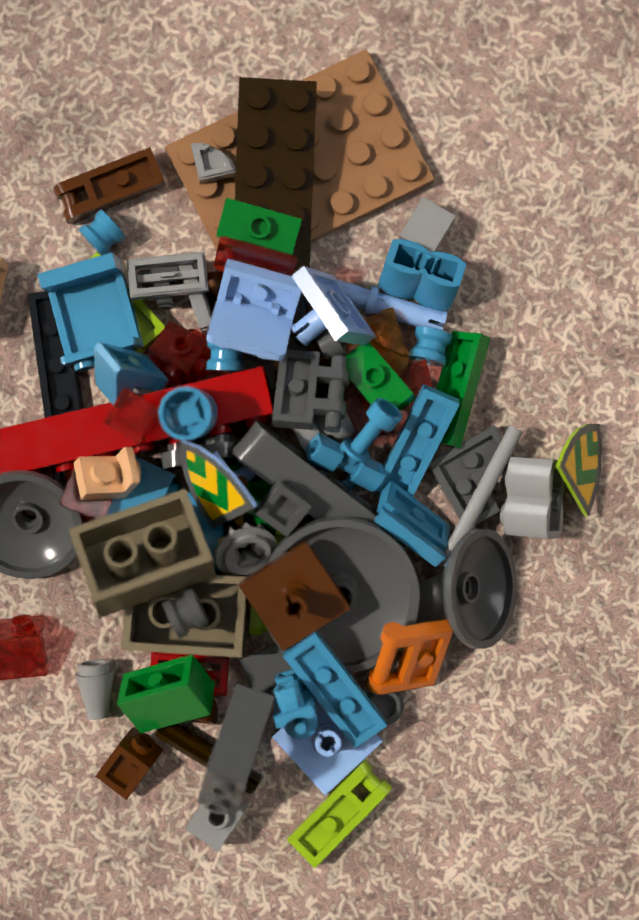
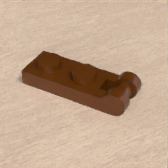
[53,147,166,224]

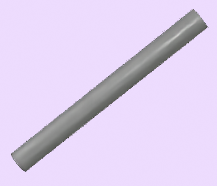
[439,425,523,567]

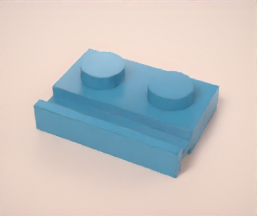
[374,480,450,567]

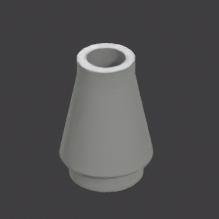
[75,659,114,720]

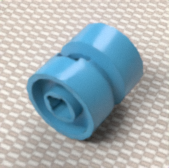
[158,387,218,440]

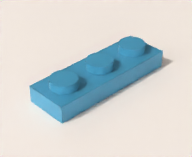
[376,384,460,496]
[283,630,387,748]

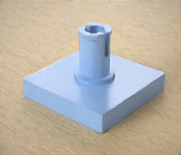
[291,266,376,346]
[272,698,383,796]

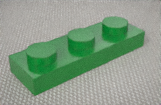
[436,331,491,449]

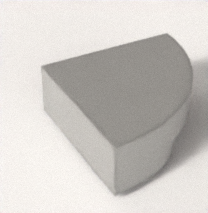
[191,143,236,184]

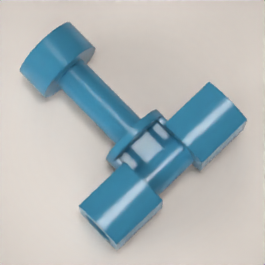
[306,398,402,492]

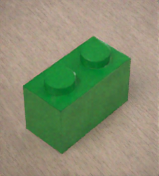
[117,654,215,733]

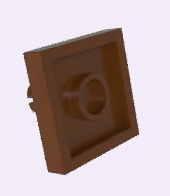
[239,539,351,651]

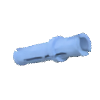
[338,279,448,330]

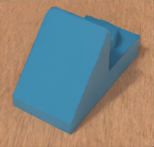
[94,342,169,408]

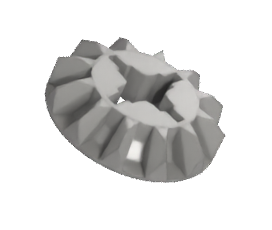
[213,522,277,577]

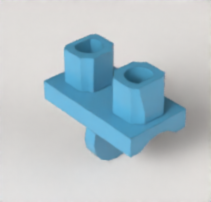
[273,669,318,739]

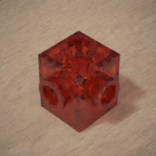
[148,321,211,385]

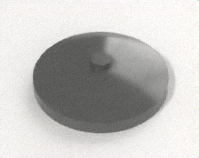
[266,516,420,673]

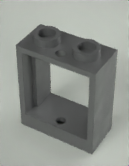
[198,684,275,815]

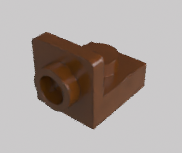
[95,727,163,800]

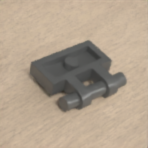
[272,350,350,433]

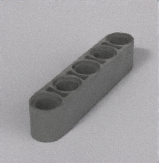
[231,420,400,543]

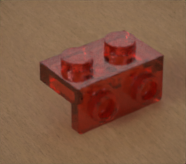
[0,614,49,681]

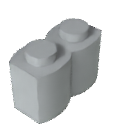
[500,457,565,539]

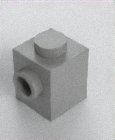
[185,795,247,851]

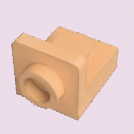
[73,447,141,500]

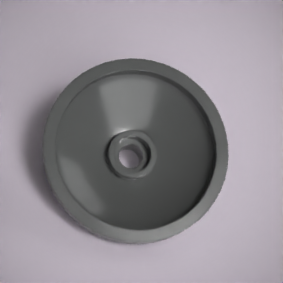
[0,470,84,579]
[442,529,517,649]

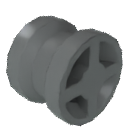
[162,588,210,639]

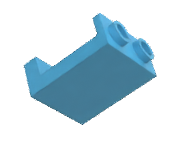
[37,252,144,372]

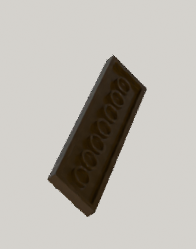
[228,77,317,391]

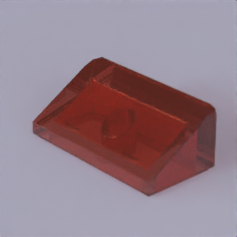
[214,236,297,276]

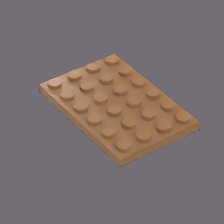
[164,49,435,267]

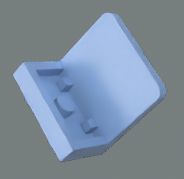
[206,259,301,361]

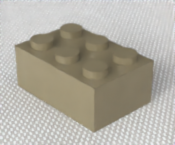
[68,489,215,618]
[121,575,248,658]

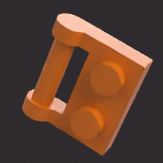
[366,620,453,695]

